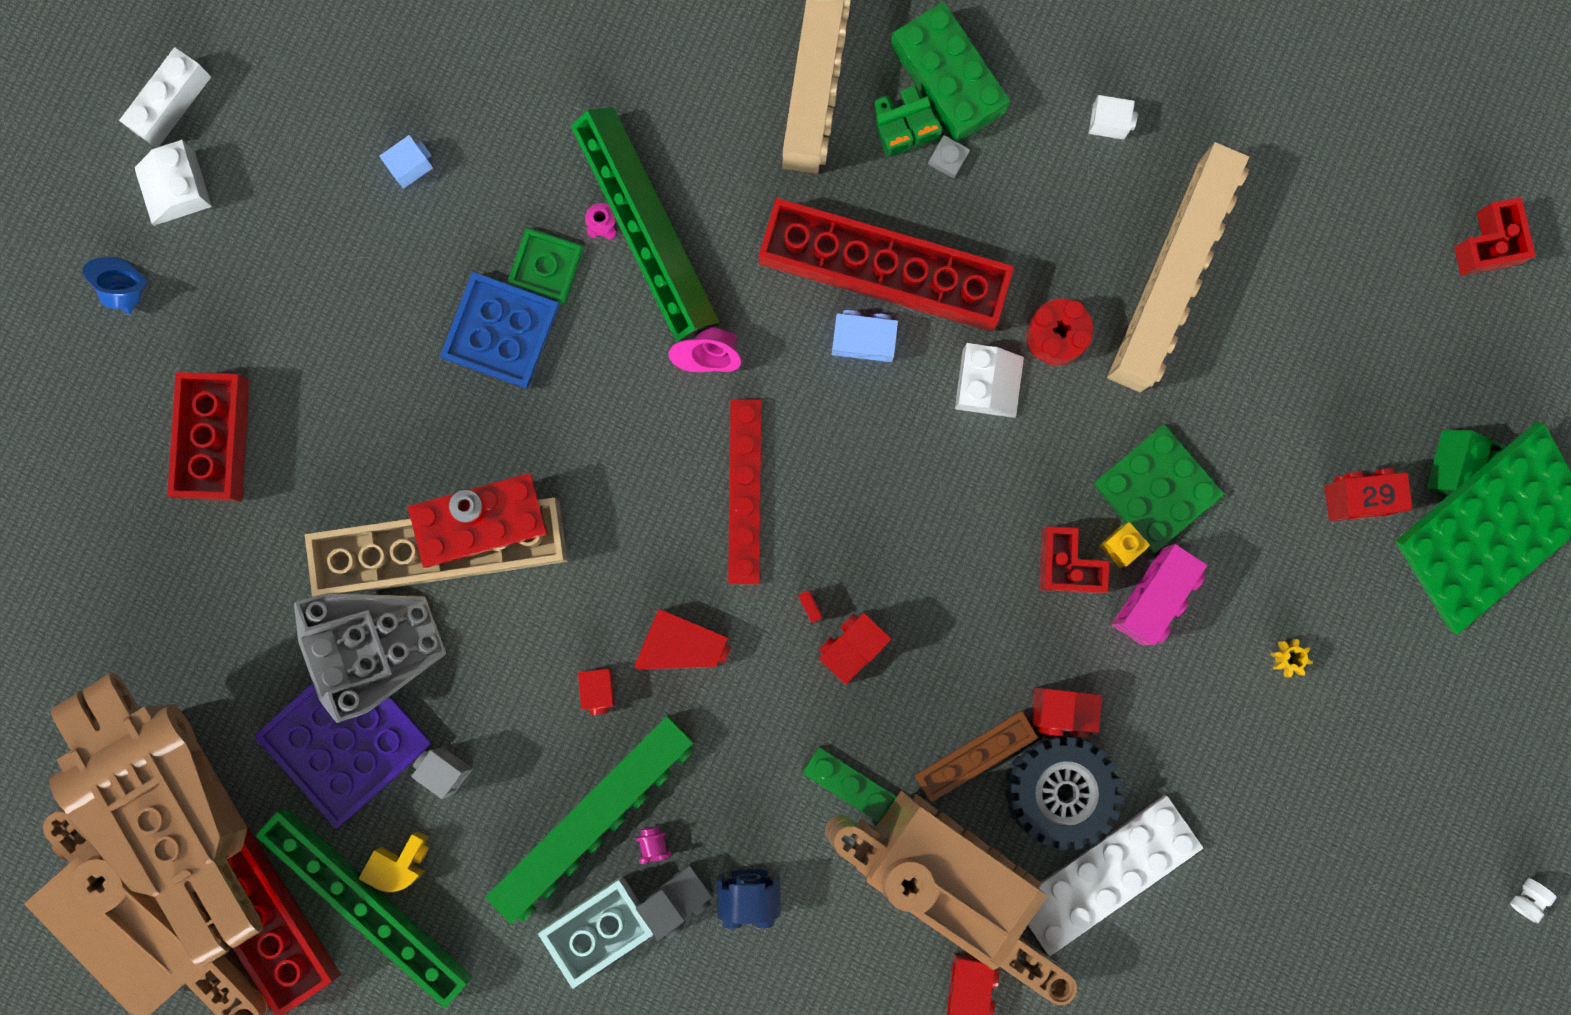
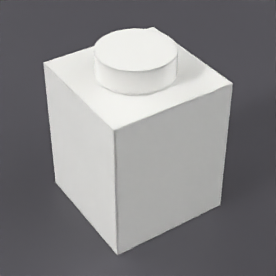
[1088,95,1138,140]

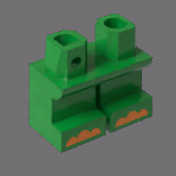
[874,86,942,158]

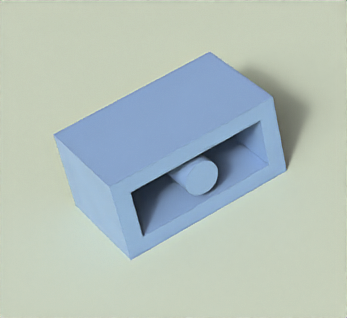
[831,310,898,362]

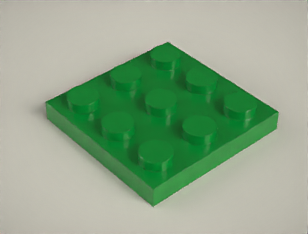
[1092,424,1224,554]

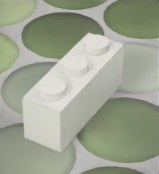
[119,47,211,148]

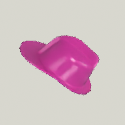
[669,327,741,372]

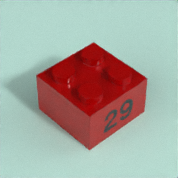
[1324,468,1413,522]

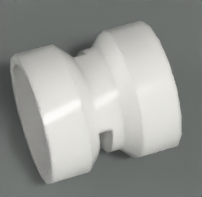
[1510,878,1557,923]

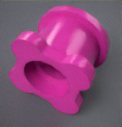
[585,203,617,240]
[635,826,672,864]

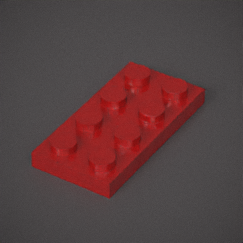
[407,473,548,568]

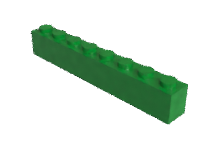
[571,107,720,342]
[485,715,695,925]
[256,808,473,1009]

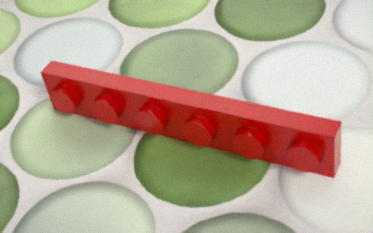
[728,399,761,584]

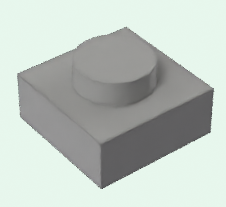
[928,135,970,179]

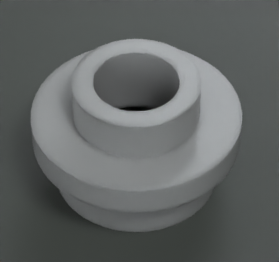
[449,490,482,522]

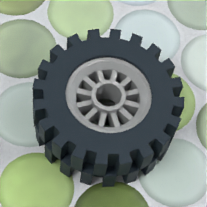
[1005,735,1123,850]

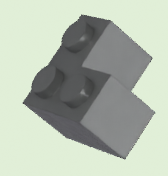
[636,862,713,941]

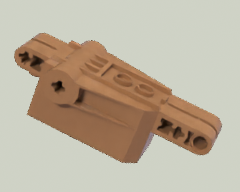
[49,672,263,967]
[825,791,1077,1005]
[24,808,270,1015]

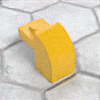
[359,831,429,892]

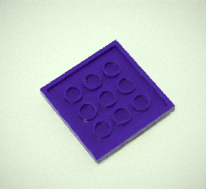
[254,683,433,830]

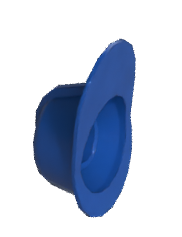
[82,257,147,314]

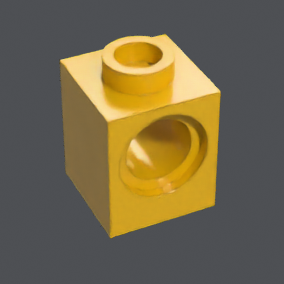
[1099,522,1150,568]

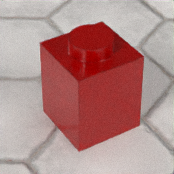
[578,669,616,715]

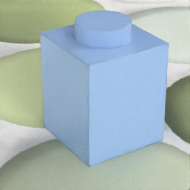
[379,135,433,189]

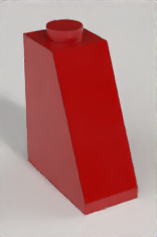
[634,609,732,669]

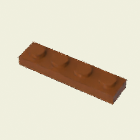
[914,711,1038,803]

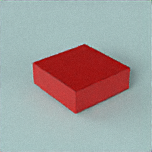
[797,590,822,624]

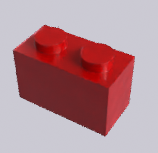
[946,954,999,1015]

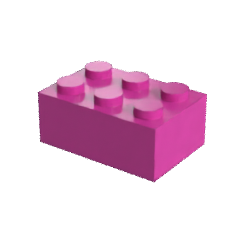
[1111,544,1207,645]

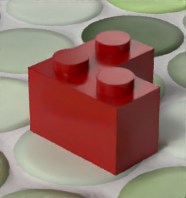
[1454,197,1536,276]
[1039,526,1109,594]
[818,613,891,685]
[1031,688,1102,738]

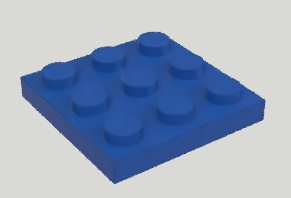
[440,272,560,390]

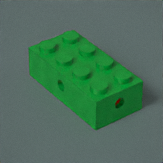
[890,1,1010,143]

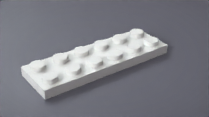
[1028,795,1203,957]

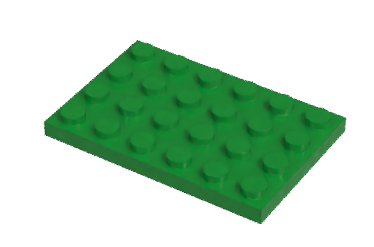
[1395,422,1571,635]

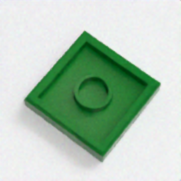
[506,227,585,305]

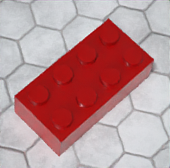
[167,372,250,502]

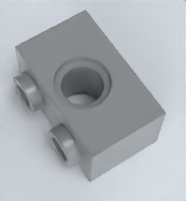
[411,747,473,799]

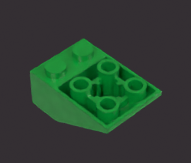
[1426,430,1506,497]

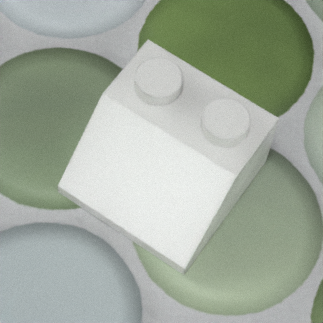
[135,140,212,226]
[955,343,1024,418]

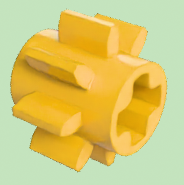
[1270,639,1313,677]

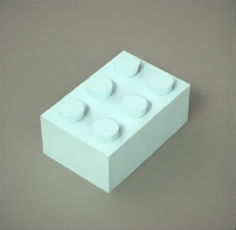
[538,875,653,989]

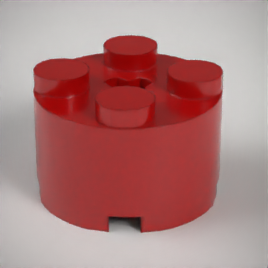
[1026,299,1093,366]

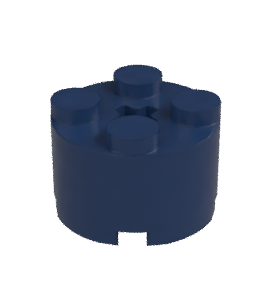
[716,869,781,929]

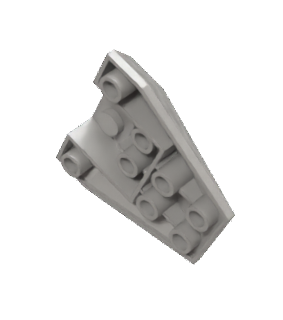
[294,593,446,723]

